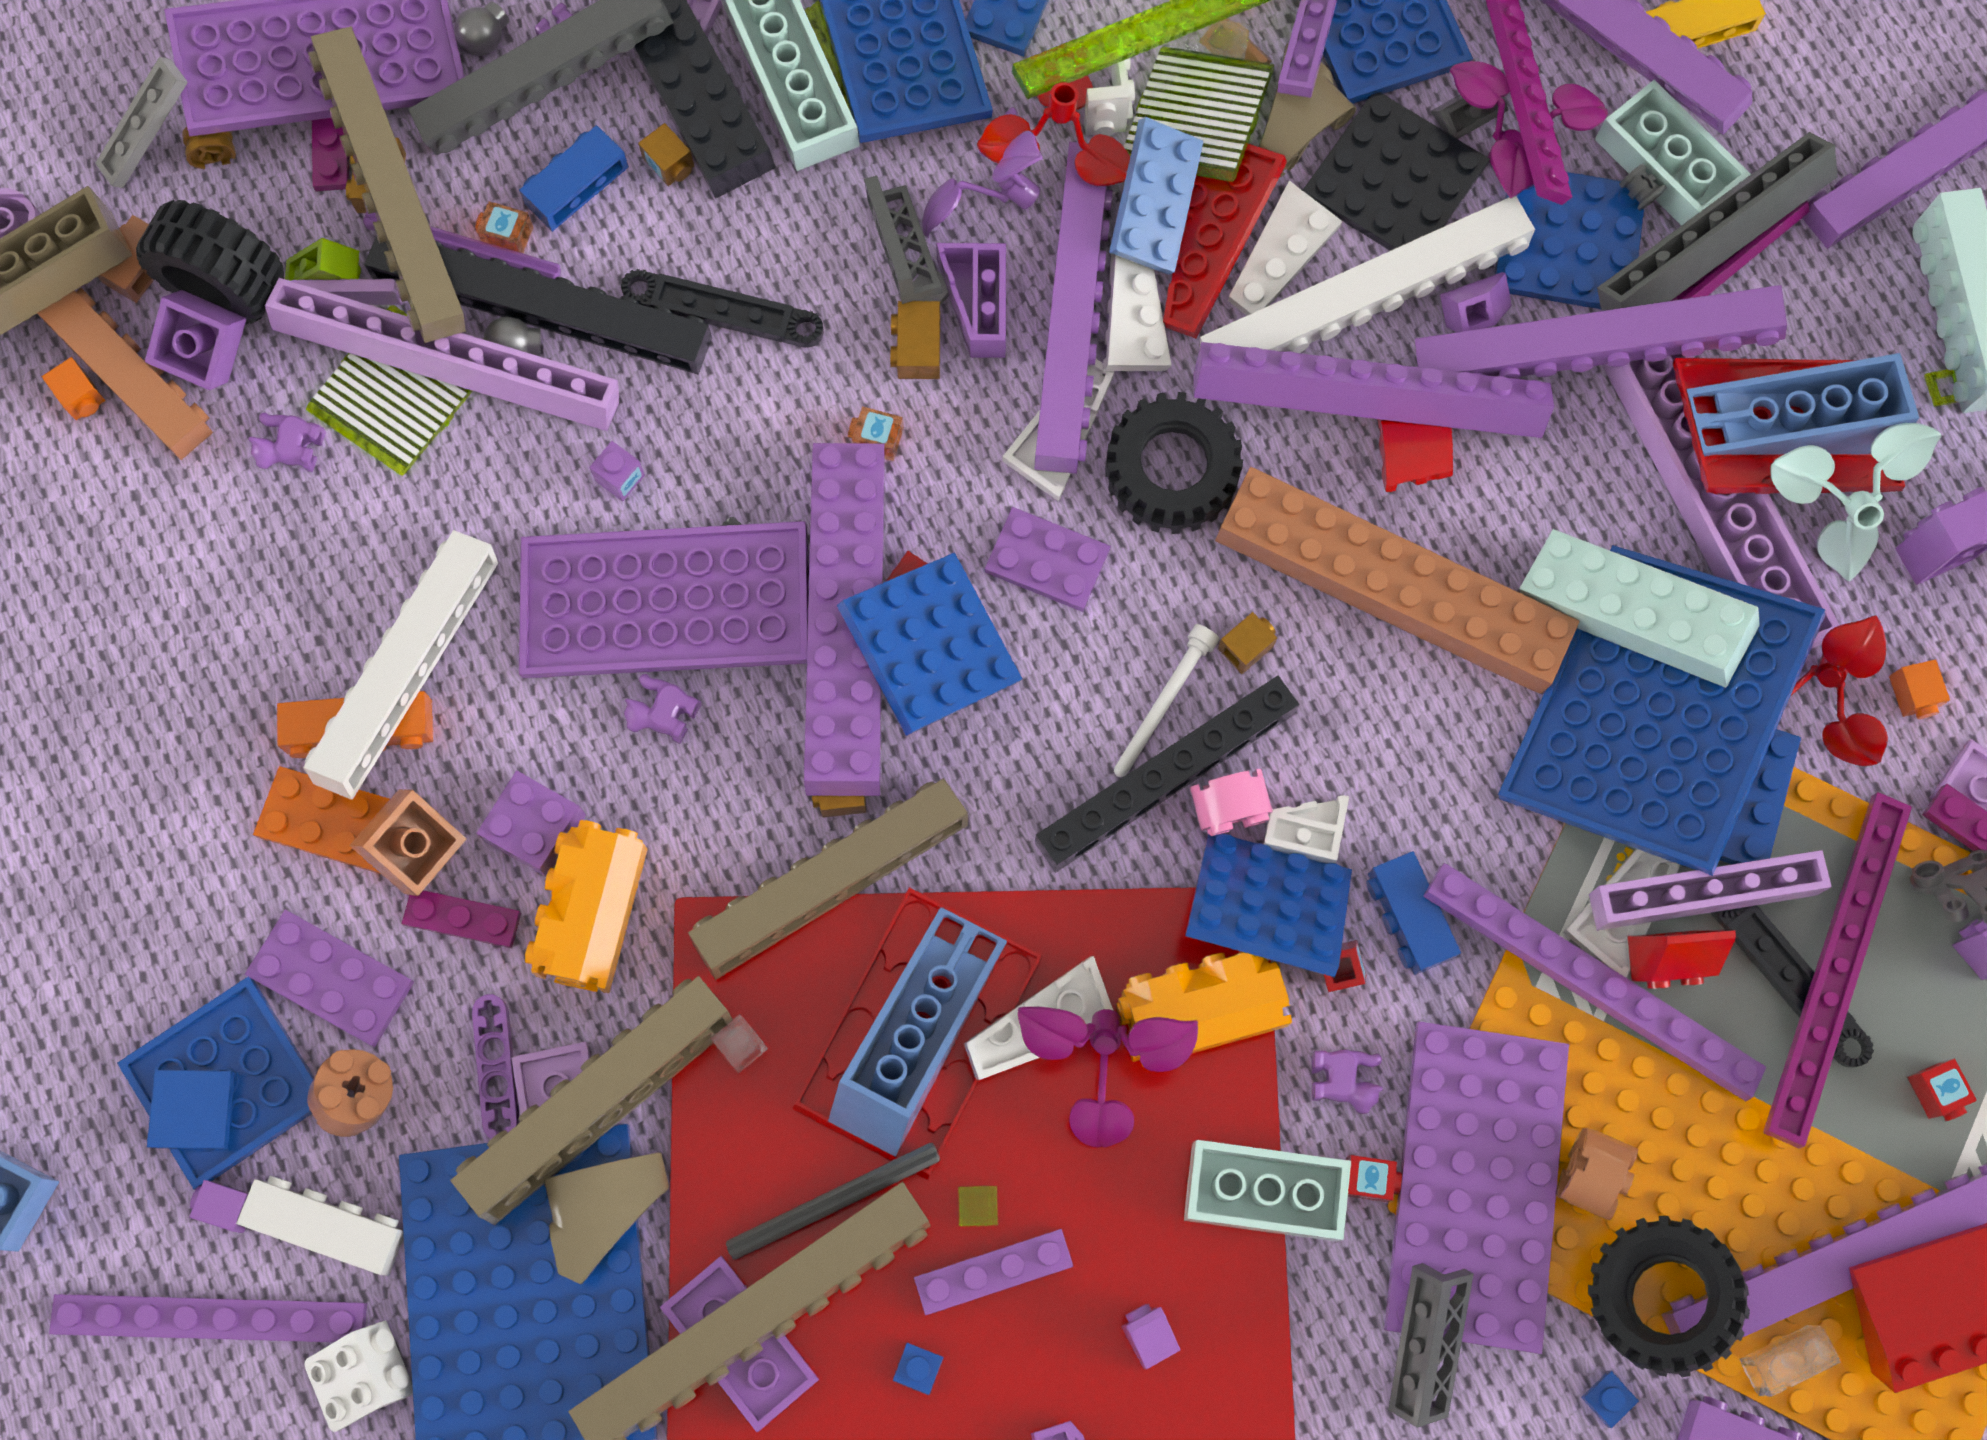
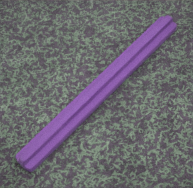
[363,212,561,279]

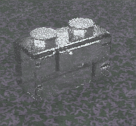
[1740,1325,1841,1397]

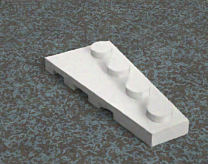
[1228,181,1342,316]

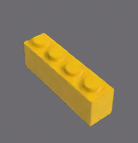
[1646,0,1766,49]

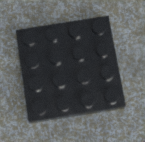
[1302,92,1490,251]

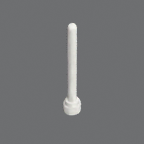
[1114,624,1220,777]

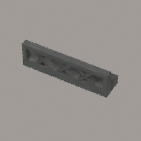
[864,175,943,304]
[1388,1263,1474,1428]

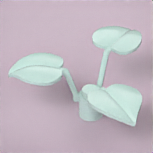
[1770,423,1942,581]

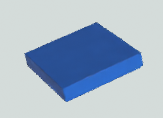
[147,1070,235,1150]

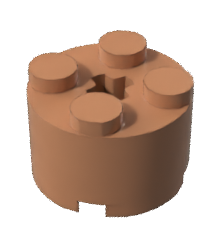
[307,1049,393,1137]
[1556,1127,1638,1221]

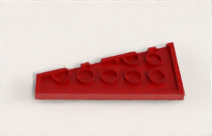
[1163,126,1287,339]

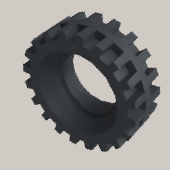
[1105,392,1243,534]
[1588,1216,1750,1377]

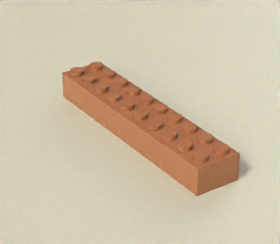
[1215,466,1580,694]

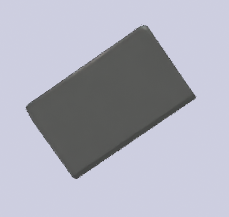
[1431,95,1509,139]

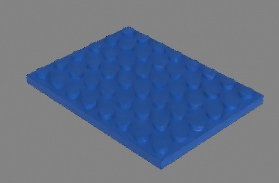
[1498,545,1825,876]
[399,1124,657,1440]

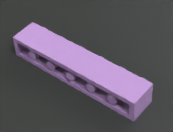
[1589,850,1832,931]

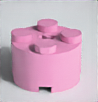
[1190,769,1273,836]

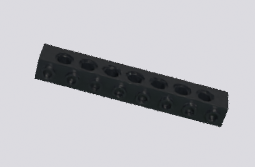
[1035,675,1300,873]

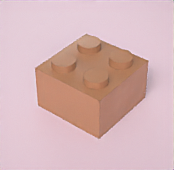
[349,789,467,896]

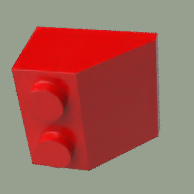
[1627,930,1736,989]

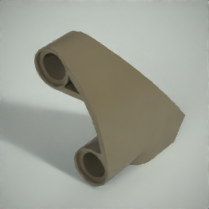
[1258,43,1357,178]
[544,1153,669,1284]

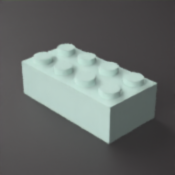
[1595,80,1751,226]
[1183,1140,1351,1242]

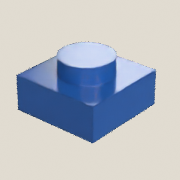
[893,1343,944,1395]
[1581,1371,1639,1428]

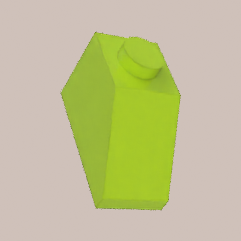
[285,238,361,281]

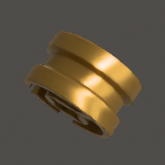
[182,126,236,169]

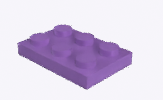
[985,507,1111,612]

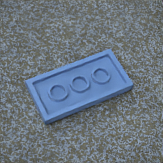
[1109,117,1203,275]

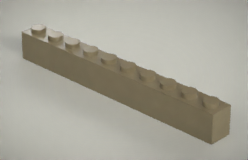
[308,26,466,343]
[568,1182,931,1440]

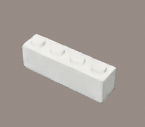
[236,1175,404,1276]

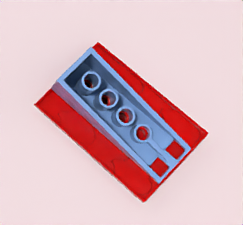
[1673,353,1919,494]
[793,887,1042,1180]

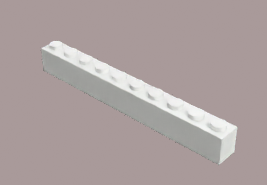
[1199,196,1535,353]

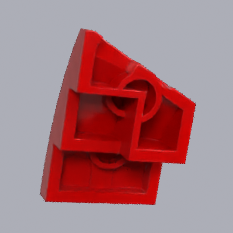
[1377,419,1453,492]

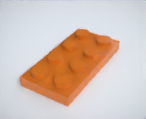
[253,766,390,874]

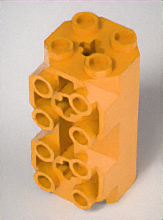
[525,820,648,993]
[1116,951,1292,1067]

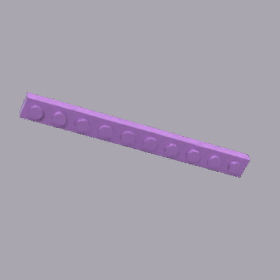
[1423,863,1767,1102]

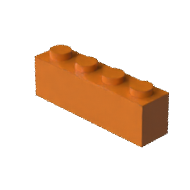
[277,691,433,758]

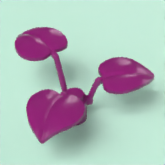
[1449,61,1608,199]
[1017,1007,1198,1147]

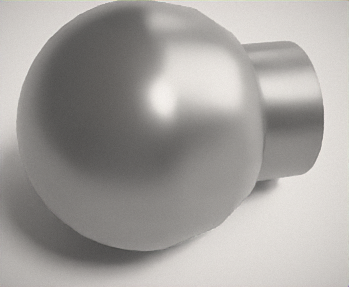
[454,1,509,56]
[483,317,541,356]

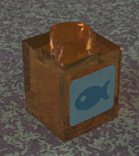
[475,201,534,253]
[848,406,904,461]

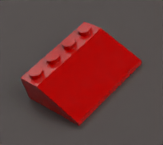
[1849,1223,1987,1393]

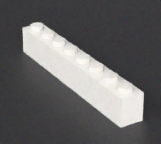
[303,530,498,800]

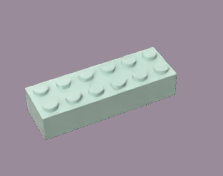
[721,0,860,171]
[1912,188,1987,413]
[1519,529,1760,688]

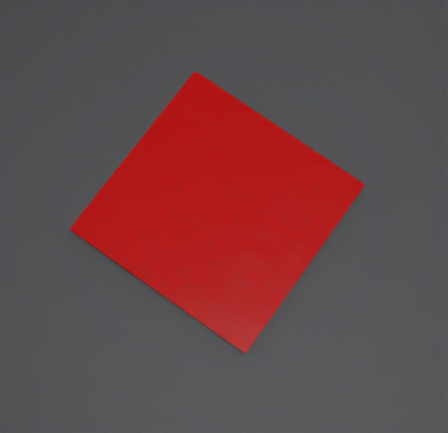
[667,887,1296,1440]

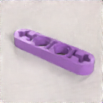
[472,994,520,1139]

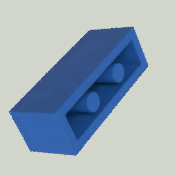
[519,125,629,232]
[1366,851,1461,975]

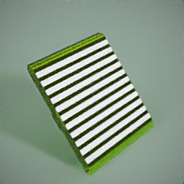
[1124,47,1274,182]
[306,305,473,476]

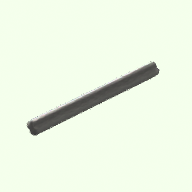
[726,1143,940,1260]

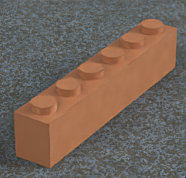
[37,288,213,460]

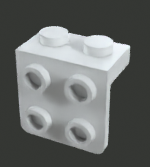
[1084,39,1135,136]
[305,1320,413,1432]

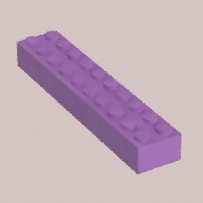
[804,443,885,796]

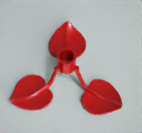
[977,52,1130,186]
[1791,615,1888,766]

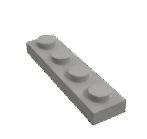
[95,57,188,188]

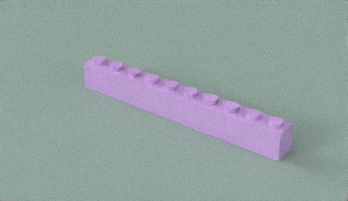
[265,278,619,431]

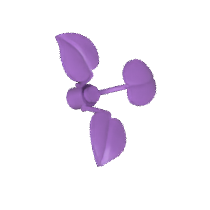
[922,107,1043,238]

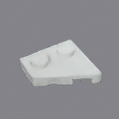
[1263,795,1349,864]

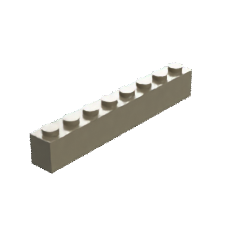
[688,778,968,980]

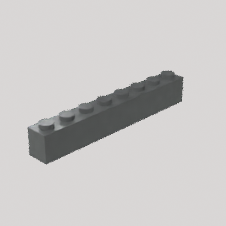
[408,0,674,155]
[1597,132,1838,311]

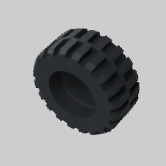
[136,200,284,325]

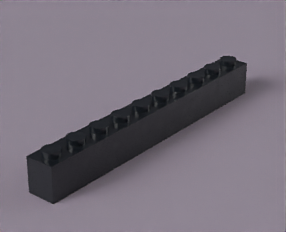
[364,236,712,375]

